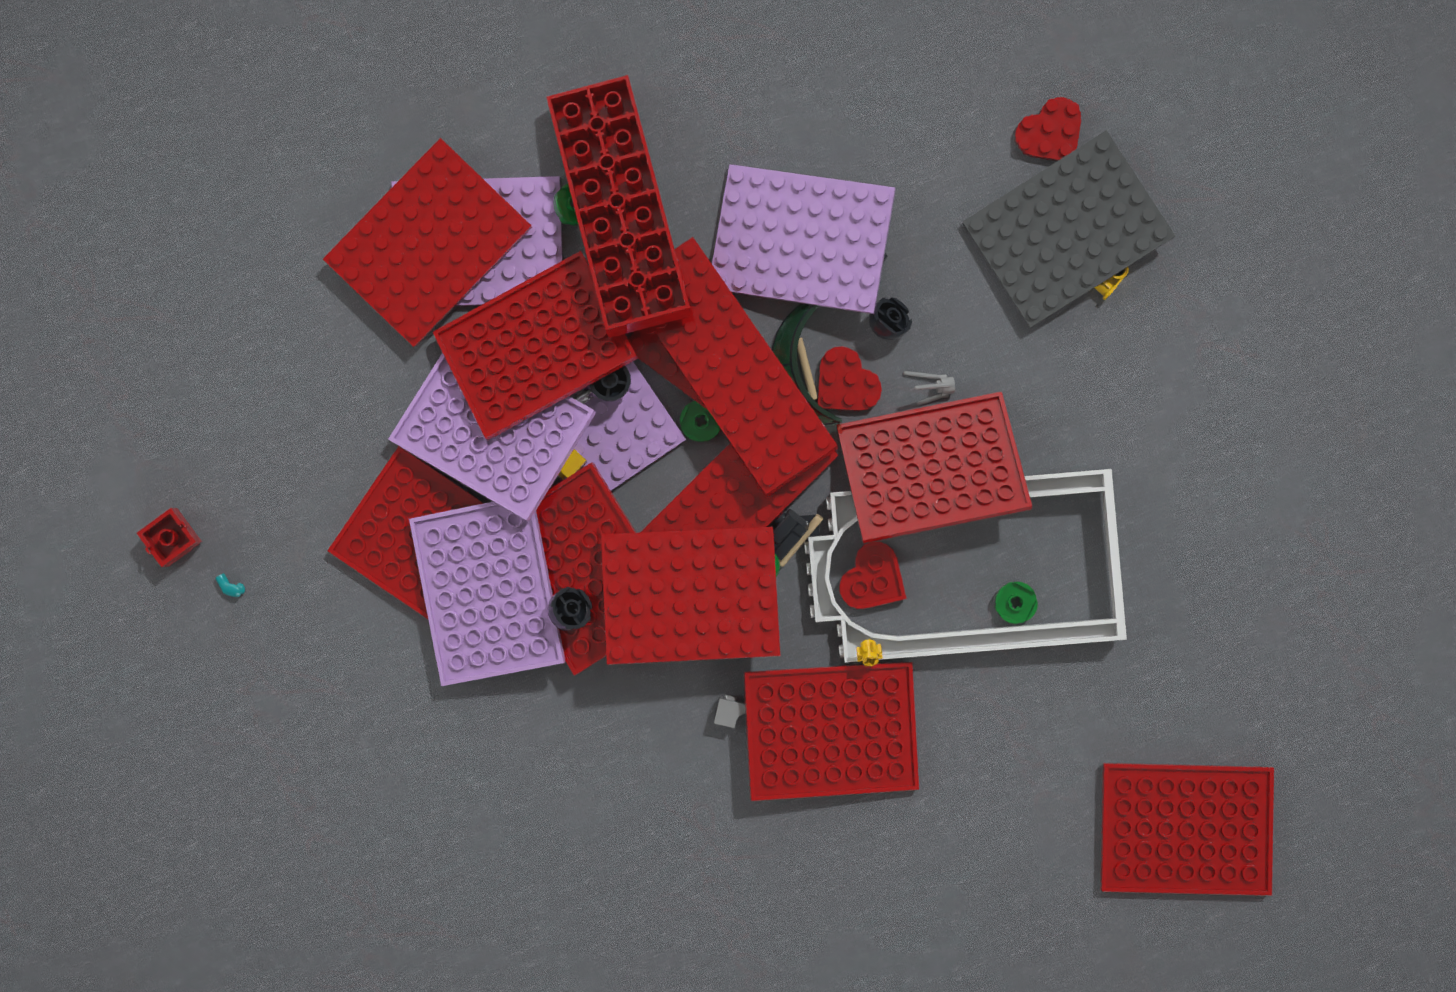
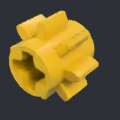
[856,639,883,666]

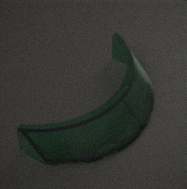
[771,303,842,426]

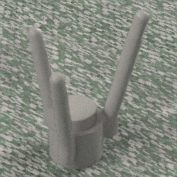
[903,371,955,406]

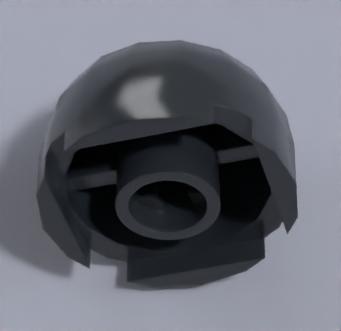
[869,297,912,340]
[589,366,631,401]
[548,587,592,631]

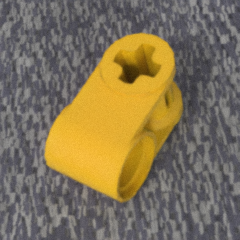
[1095,267,1129,300]

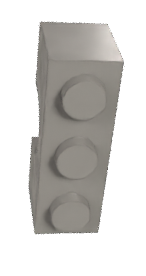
[714,694,746,728]

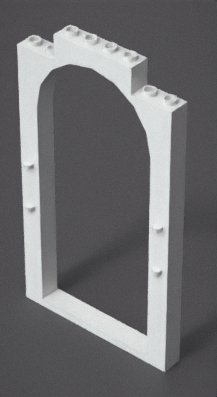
[805,469,1127,662]

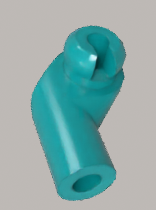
[215,573,245,597]

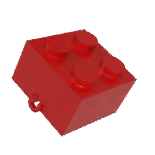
[137,508,202,567]

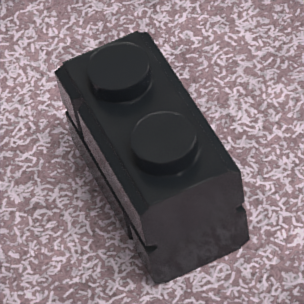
[773,509,809,560]

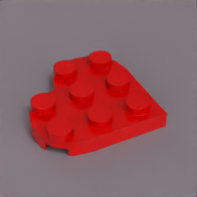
[1015,97,1081,161]
[817,346,882,411]
[839,542,907,609]

